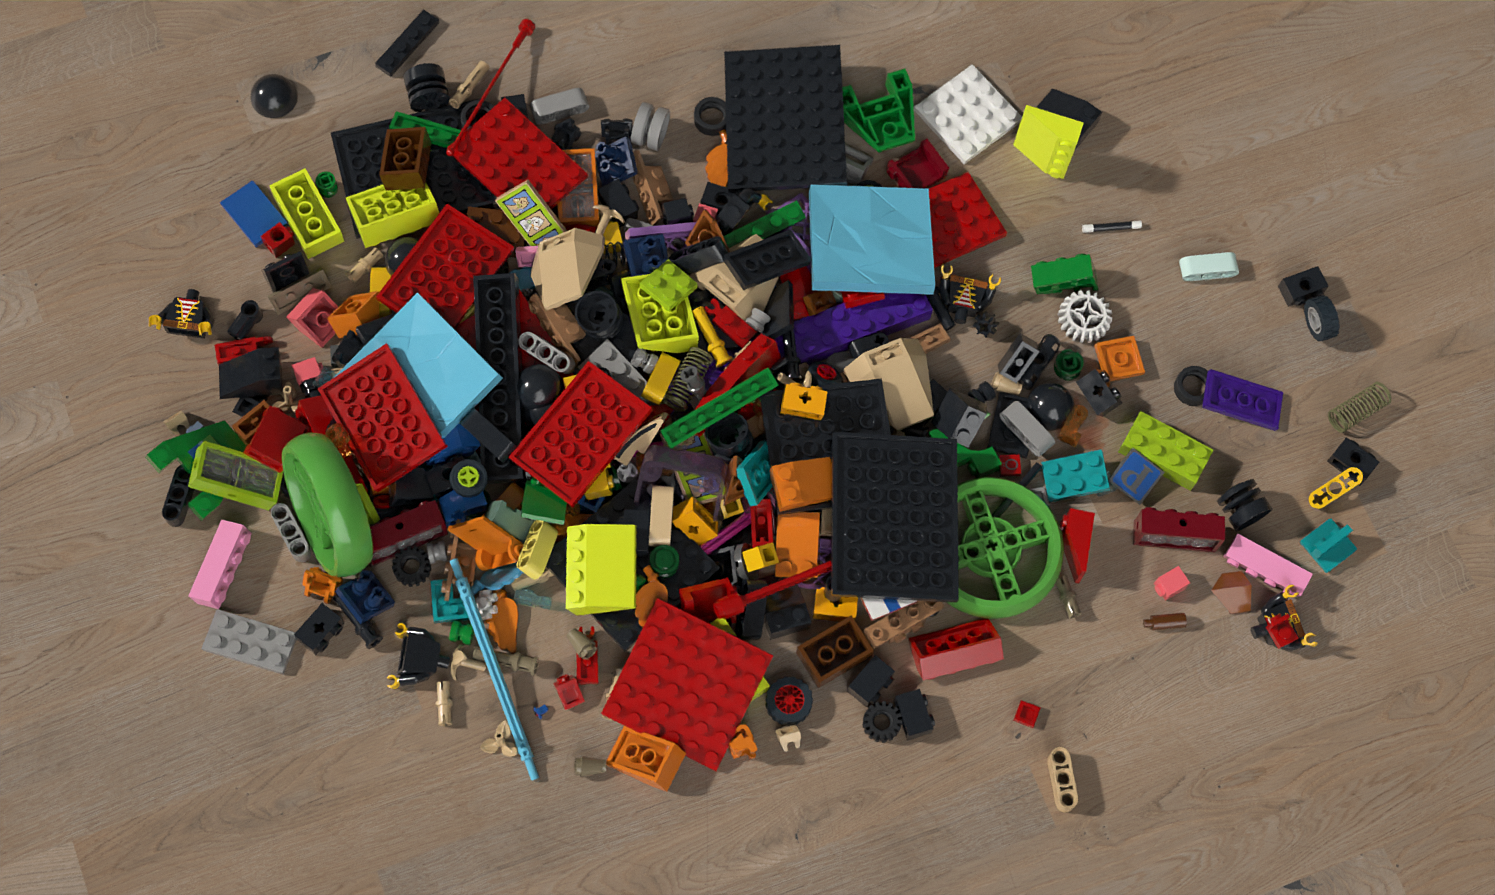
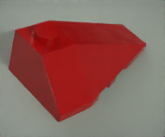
[778,266,827,321]

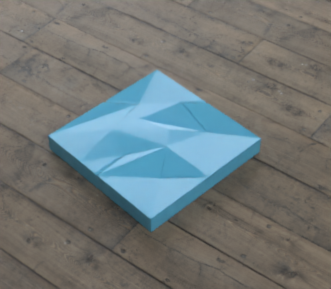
[809,185,935,294]
[335,293,503,439]

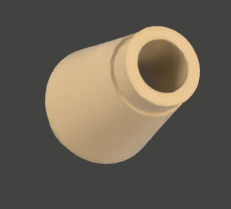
[991,372,1023,395]

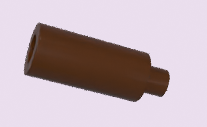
[1143,613,1187,630]

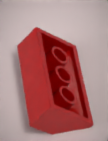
[908,618,1004,680]

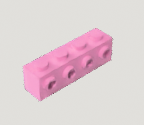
[189,520,252,609]
[1224,534,1313,598]

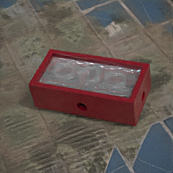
[369,500,448,567]
[1133,507,1225,552]

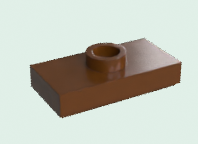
[803,290,836,316]

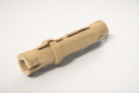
[449,61,489,109]

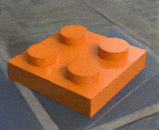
[1094,336,1145,382]

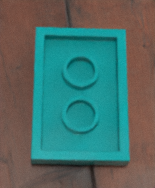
[736,440,773,506]
[1041,449,1110,503]

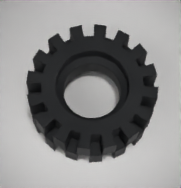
[392,546,431,587]
[862,701,902,743]

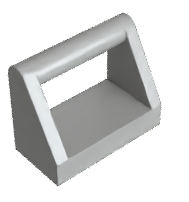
[845,145,874,185]

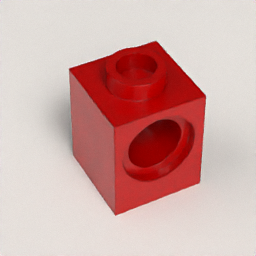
[261,222,295,258]

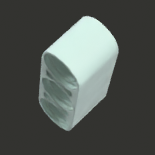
[1179,252,1239,281]

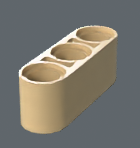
[649,485,674,547]
[1048,747,1078,813]

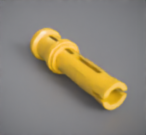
[692,306,733,368]

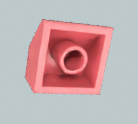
[286,288,338,348]

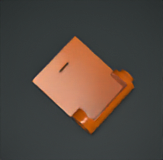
[448,516,523,571]

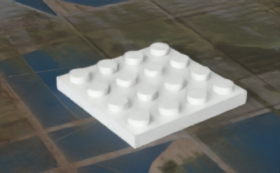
[914,65,1022,164]

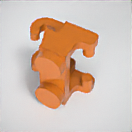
[302,567,343,604]
[728,724,757,759]

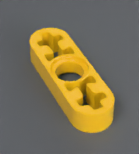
[1308,467,1363,509]

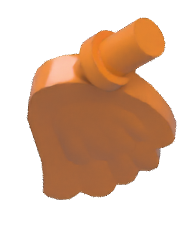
[705,130,728,187]
[635,565,668,627]
[485,589,519,654]

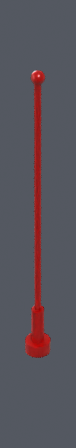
[446,19,536,156]

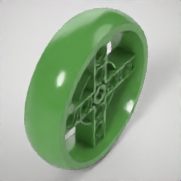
[282,433,373,577]
[947,477,1064,619]

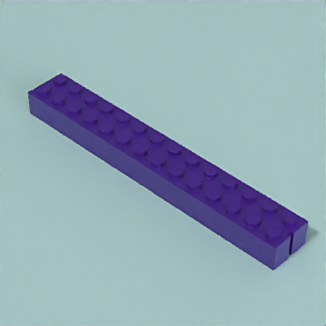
[664,293,933,417]

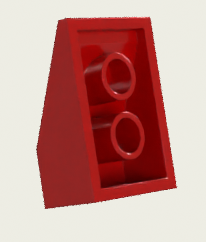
[1059,508,1095,584]

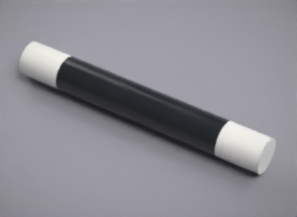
[1082,220,1142,233]

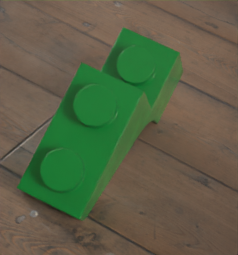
[928,429,1002,478]

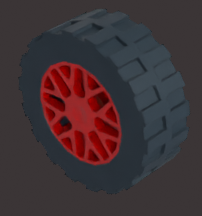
[766,676,813,726]

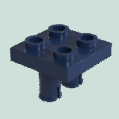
[595,137,638,187]
[623,234,668,277]
[335,570,395,624]

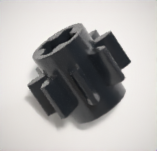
[973,311,999,338]

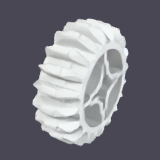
[1058,290,1112,343]

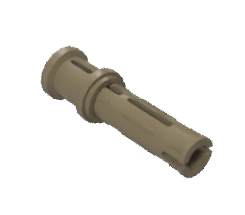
[473,646,539,676]

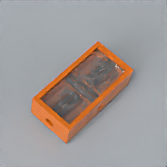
[558,148,599,230]

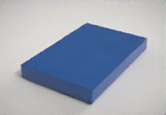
[220,180,288,248]

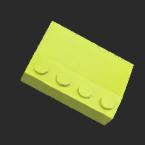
[1013,105,1083,179]
[346,183,439,248]
[621,274,699,353]
[566,524,636,616]

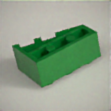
[1031,254,1099,294]

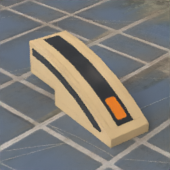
[614,412,668,466]

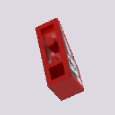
[750,499,777,550]

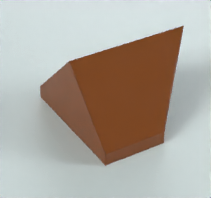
[685,210,730,253]
[723,456,745,506]
[1211,571,1252,614]

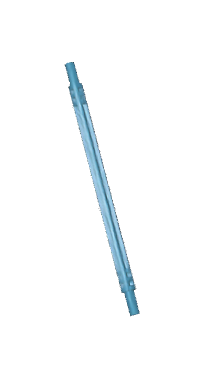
[450,558,540,781]

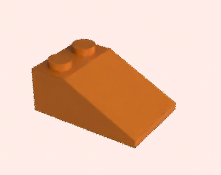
[769,457,832,512]
[775,512,820,578]
[606,726,686,792]

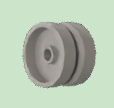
[631,102,670,151]

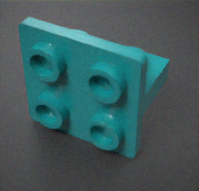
[1300,518,1357,573]

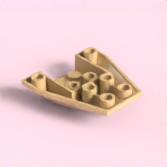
[531,228,605,311]
[689,234,779,321]
[844,338,934,432]

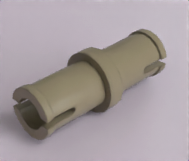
[1056,575,1082,619]

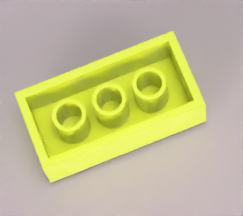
[269,168,344,259]

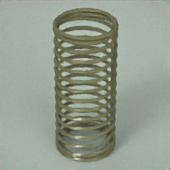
[663,347,713,412]
[1328,382,1392,433]

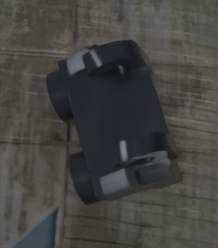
[601,118,633,145]
[551,119,582,150]
[332,330,364,368]

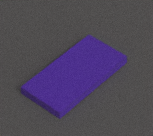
[1202,369,1283,431]

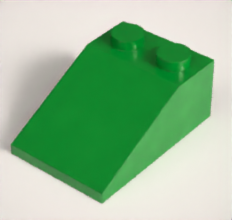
[522,478,567,525]

